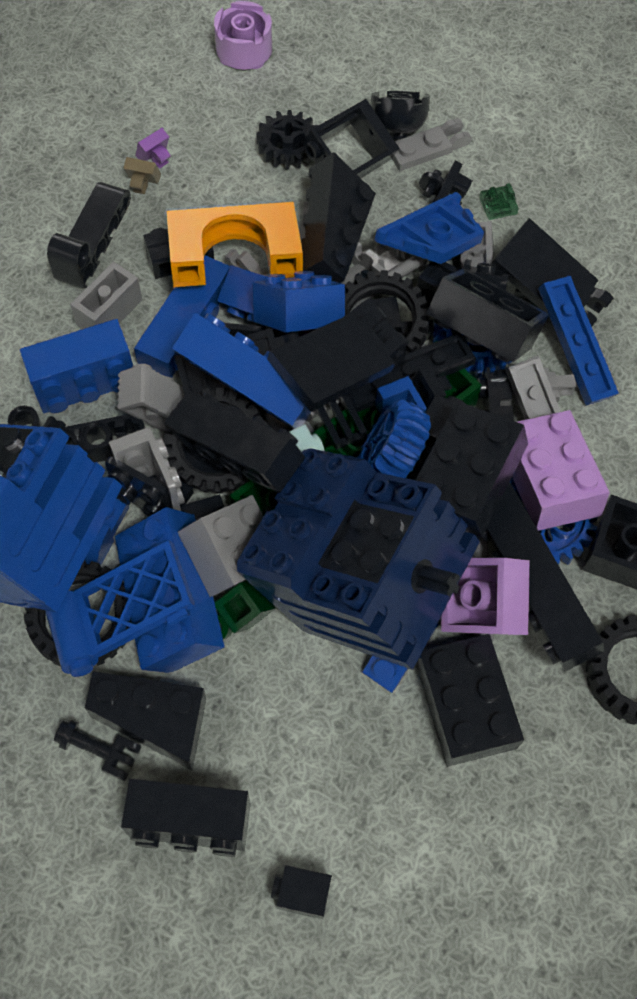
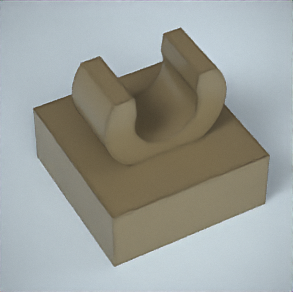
[123,157,161,194]

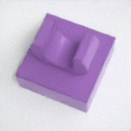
[135,128,171,169]

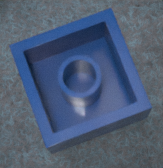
[253,271,345,332]

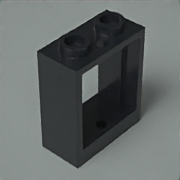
[302,99,400,178]

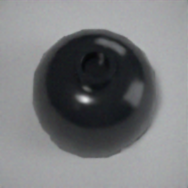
[371,91,430,139]

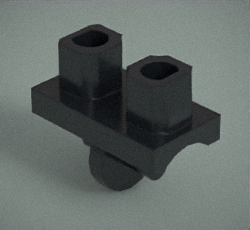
[419,160,473,205]

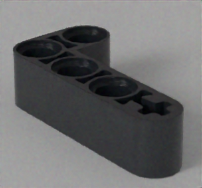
[47,182,131,288]
[8,405,145,462]

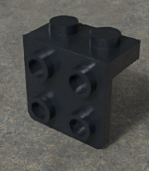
[105,456,194,517]

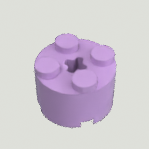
[214,1,272,70]

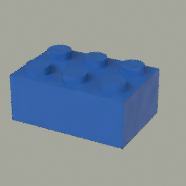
[19,319,133,414]

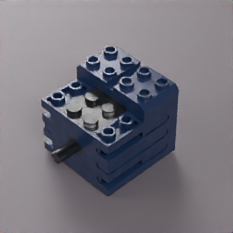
[237,448,480,670]

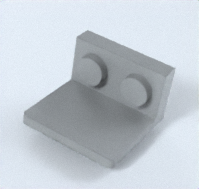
[109,427,185,511]

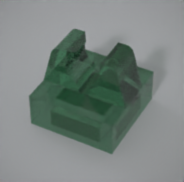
[480,183,519,220]

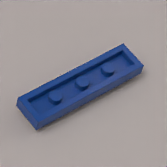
[538,276,619,406]

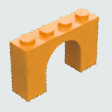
[166,202,303,287]

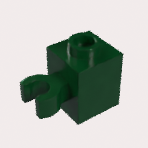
[215,581,276,640]

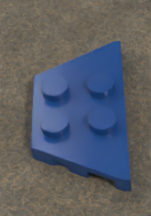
[374,192,484,264]

